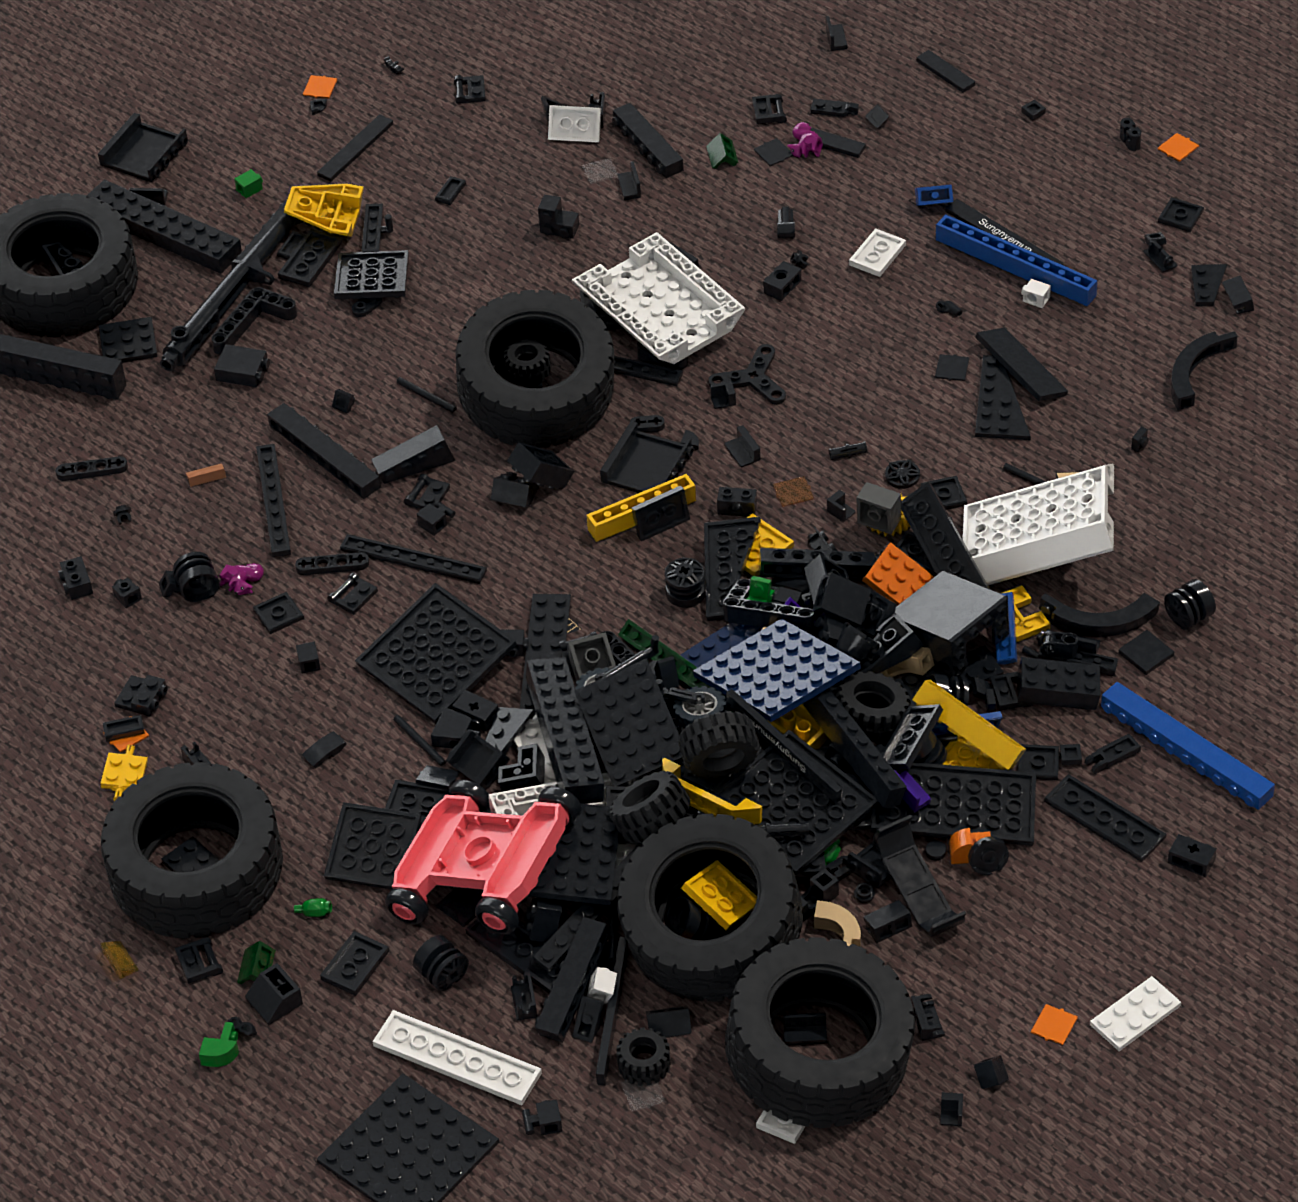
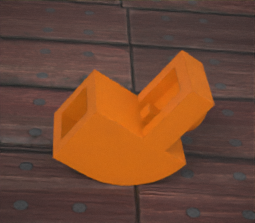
[949,828,991,864]

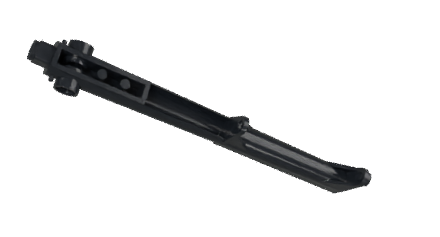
[160,198,304,371]

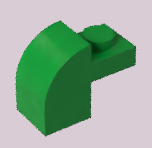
[747,576,775,603]
[199,1022,239,1067]

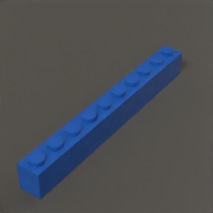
[936,214,1097,306]
[1101,682,1275,810]

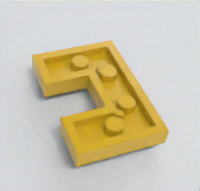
[1001,585,1050,642]

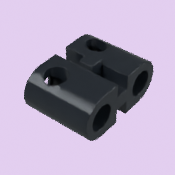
[1120,118,1142,151]

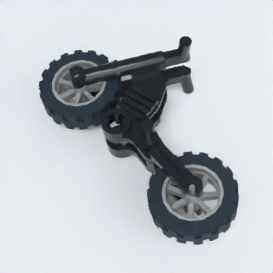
[575,635,727,728]

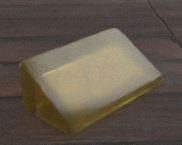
[100,941,138,979]

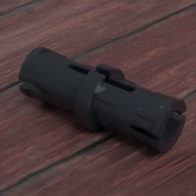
[829,441,867,460]

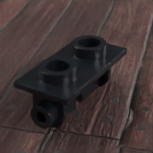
[1143,239,1178,273]
[807,527,838,551]

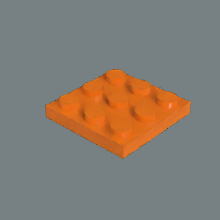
[862,542,934,607]

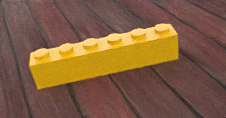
[586,474,696,542]
[912,680,1026,770]

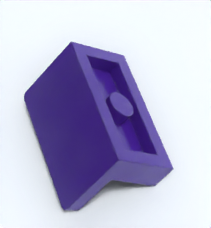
[894,770,931,812]

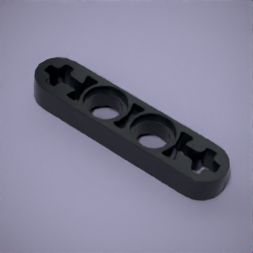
[55,456,128,481]
[295,552,369,575]

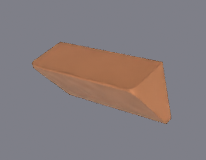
[186,464,226,487]

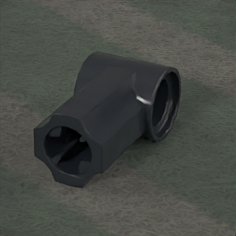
[777,207,795,238]

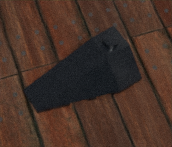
[853,613,924,675]

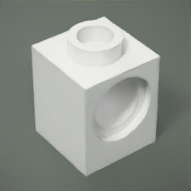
[1021,279,1051,308]
[587,967,617,1004]

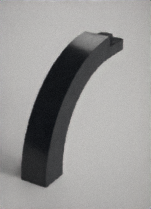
[1171,331,1238,410]
[1039,593,1160,637]

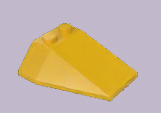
[284,184,364,237]

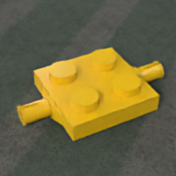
[101,745,148,801]

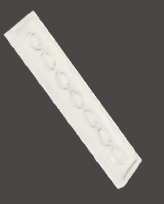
[373,1010,542,1105]

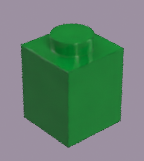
[234,169,263,198]

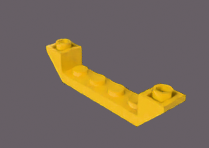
[662,758,762,824]

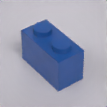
[915,185,953,205]

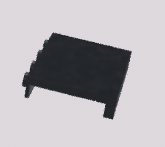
[98,113,188,182]
[600,421,694,493]

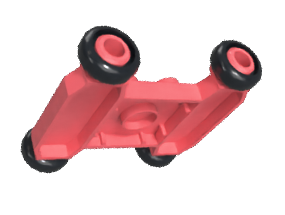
[385,779,582,934]

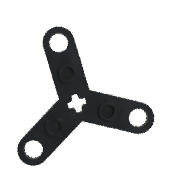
[708,344,786,405]

